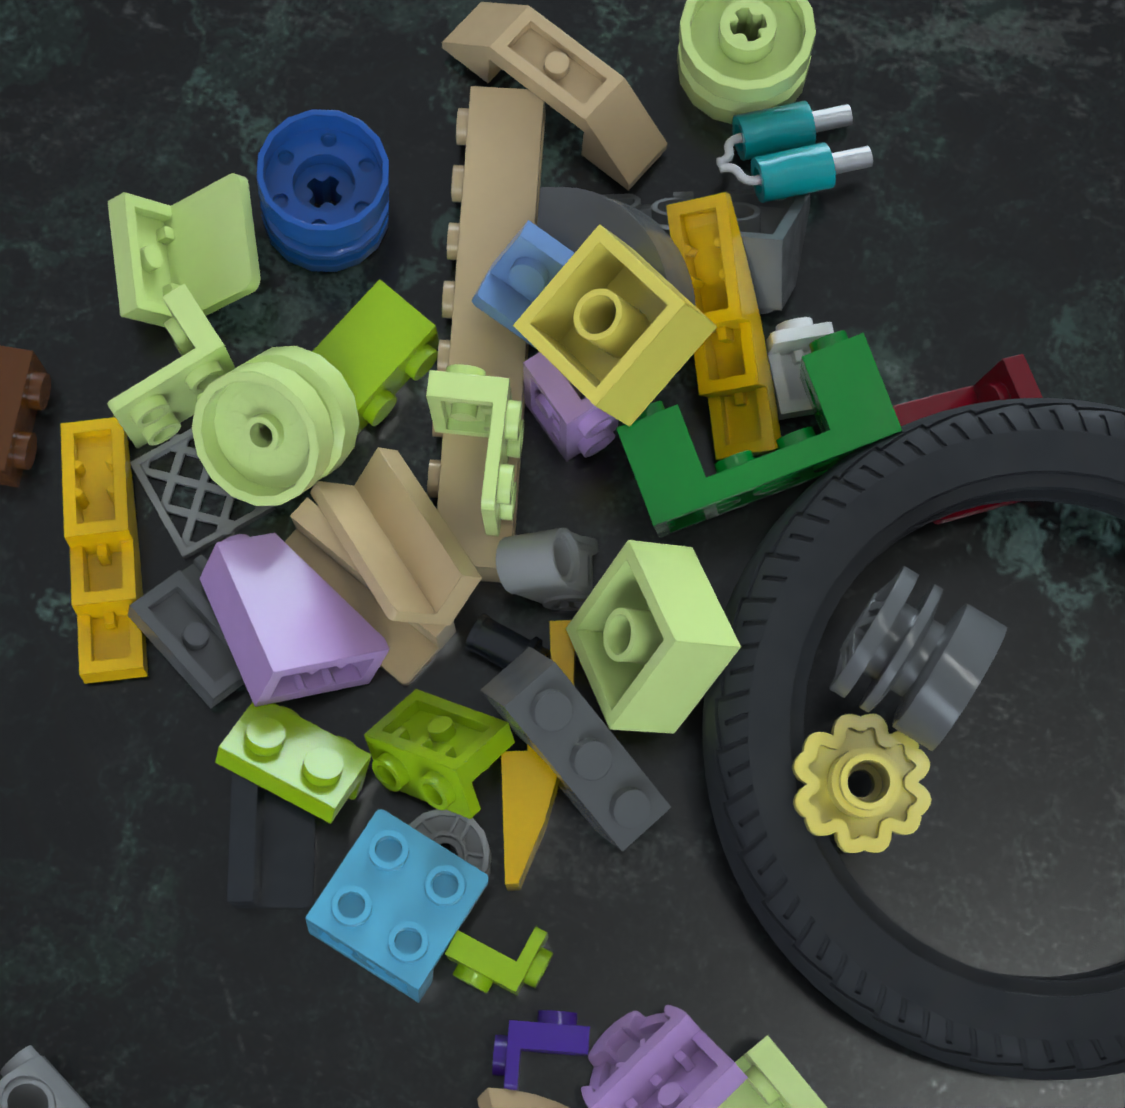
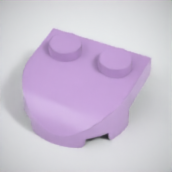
[581,1005,748,1108]

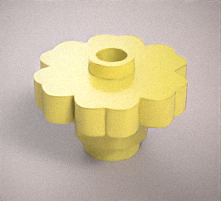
[792,714,932,853]

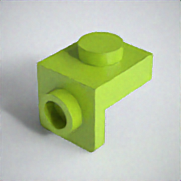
[445,927,554,996]

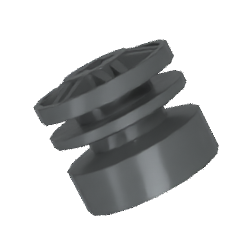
[829,566,1008,751]

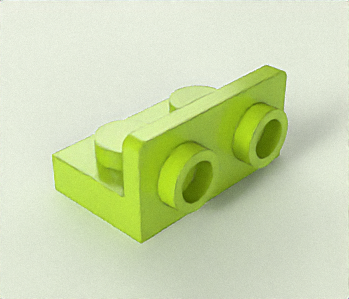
[364,689,515,819]

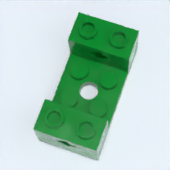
[616,330,902,538]

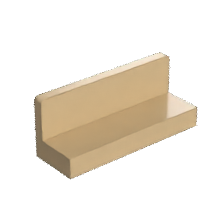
[310,447,482,626]
[285,497,456,686]

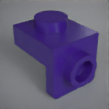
[492,1010,590,1091]

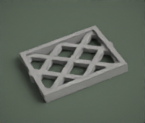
[130,428,275,560]

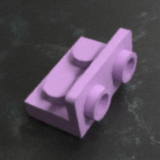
[523,352,618,462]

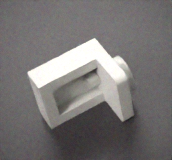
[765,317,834,420]

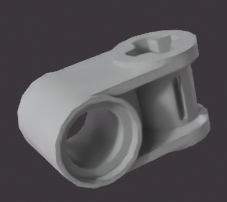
[496,528,598,611]

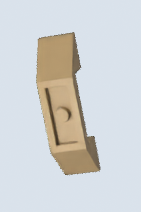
[442,2,668,191]

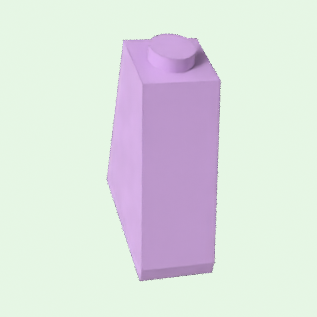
[199,533,390,707]

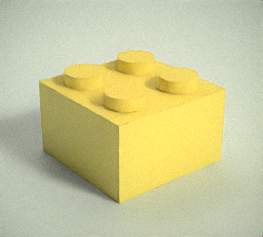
[513,224,717,427]

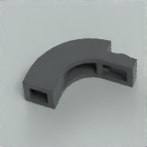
[537,187,696,389]

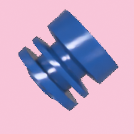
[257,109,389,272]

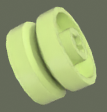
[677,0,816,124]
[192,346,359,506]

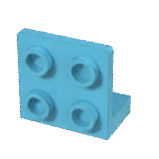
[305,809,489,1003]

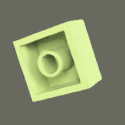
[566,540,741,734]

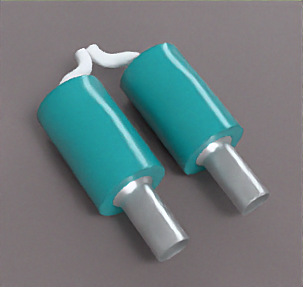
[716,100,873,203]

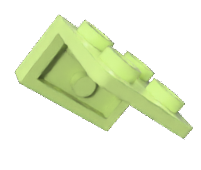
[108,173,261,327]
[426,364,524,536]

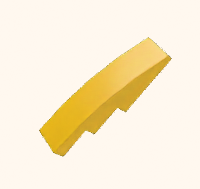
[666,192,781,460]
[60,417,148,684]
[501,620,576,891]

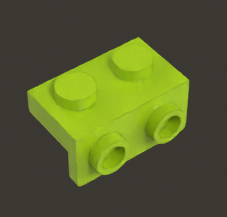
[215,702,372,824]

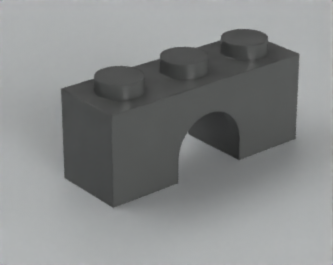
[480,647,671,852]

